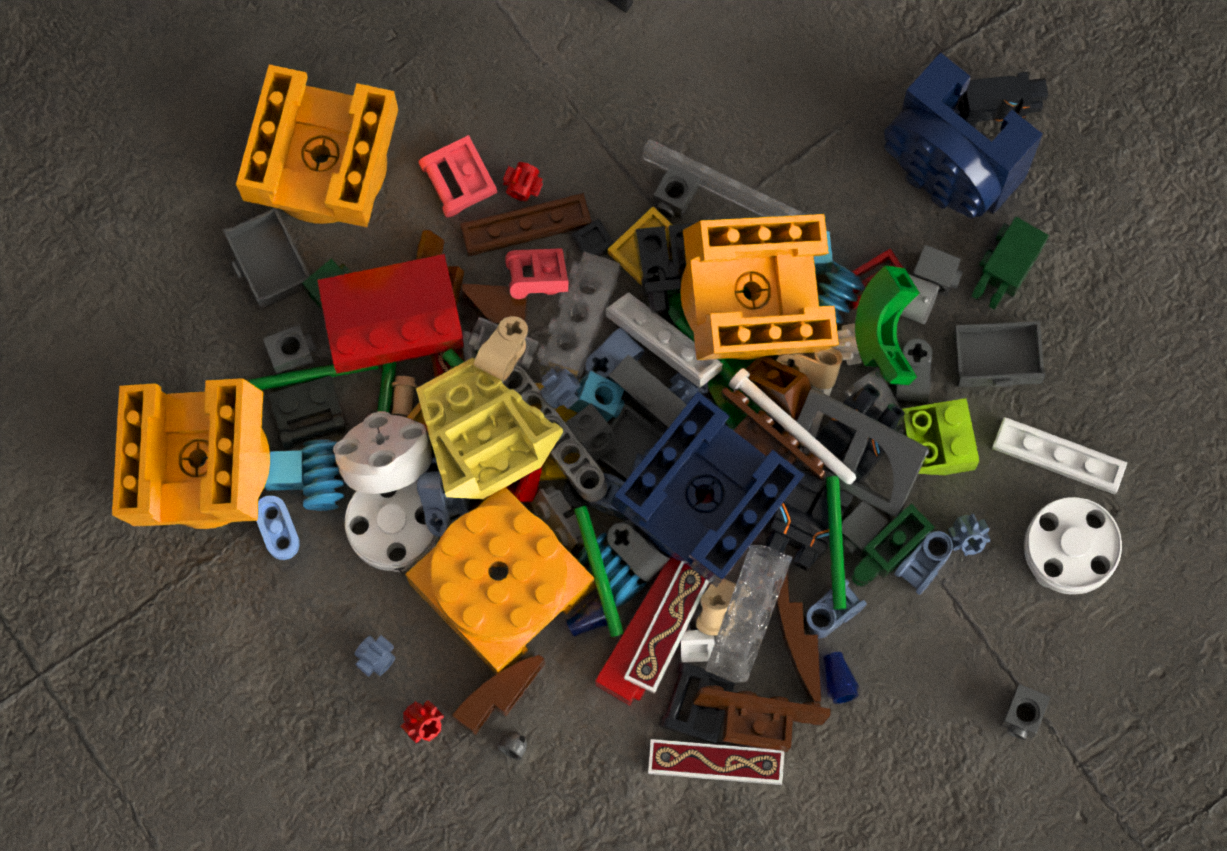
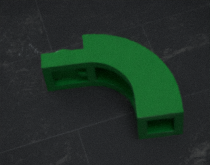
[855,266,920,385]

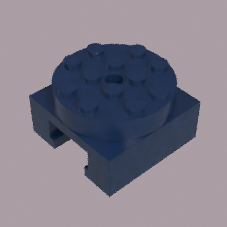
[884,52,1043,219]
[611,391,805,588]

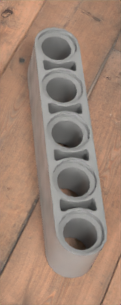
[502,365,607,502]

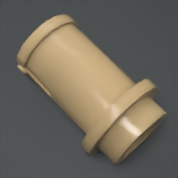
[391,376,417,418]

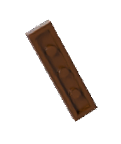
[460,193,592,257]

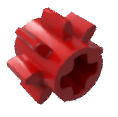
[502,162,543,202]
[400,700,444,743]

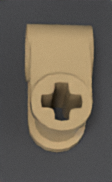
[474,316,528,381]
[776,347,843,389]
[696,579,748,635]

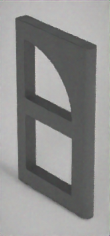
[794,388,929,517]

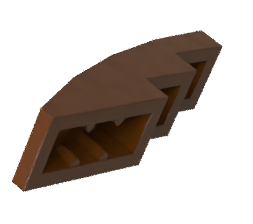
[773,570,821,704]

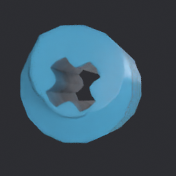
[818,261,865,324]
[302,440,345,511]
[578,533,647,607]

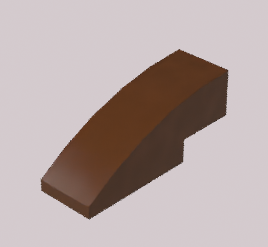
[452,655,546,736]

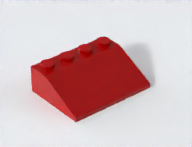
[317,254,464,374]

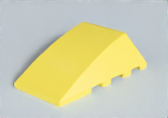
[416,358,563,499]

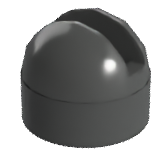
[498,731,527,760]

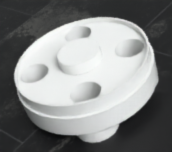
[333,411,432,494]
[345,481,440,572]
[1024,497,1122,594]

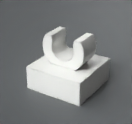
[680,624,715,663]

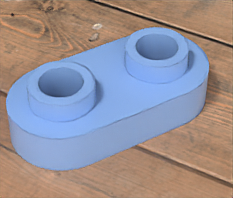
[256,496,300,560]

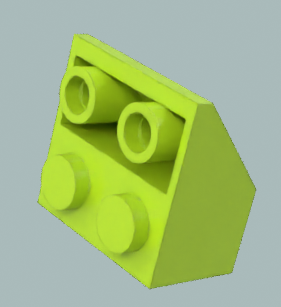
[902,398,979,475]

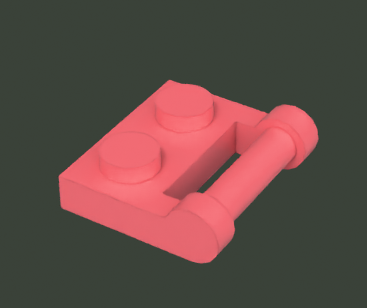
[418,135,497,218]
[505,248,568,299]

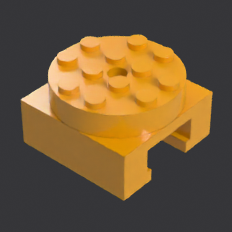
[236,65,398,227]
[681,214,839,360]
[112,378,270,529]
[405,487,595,674]

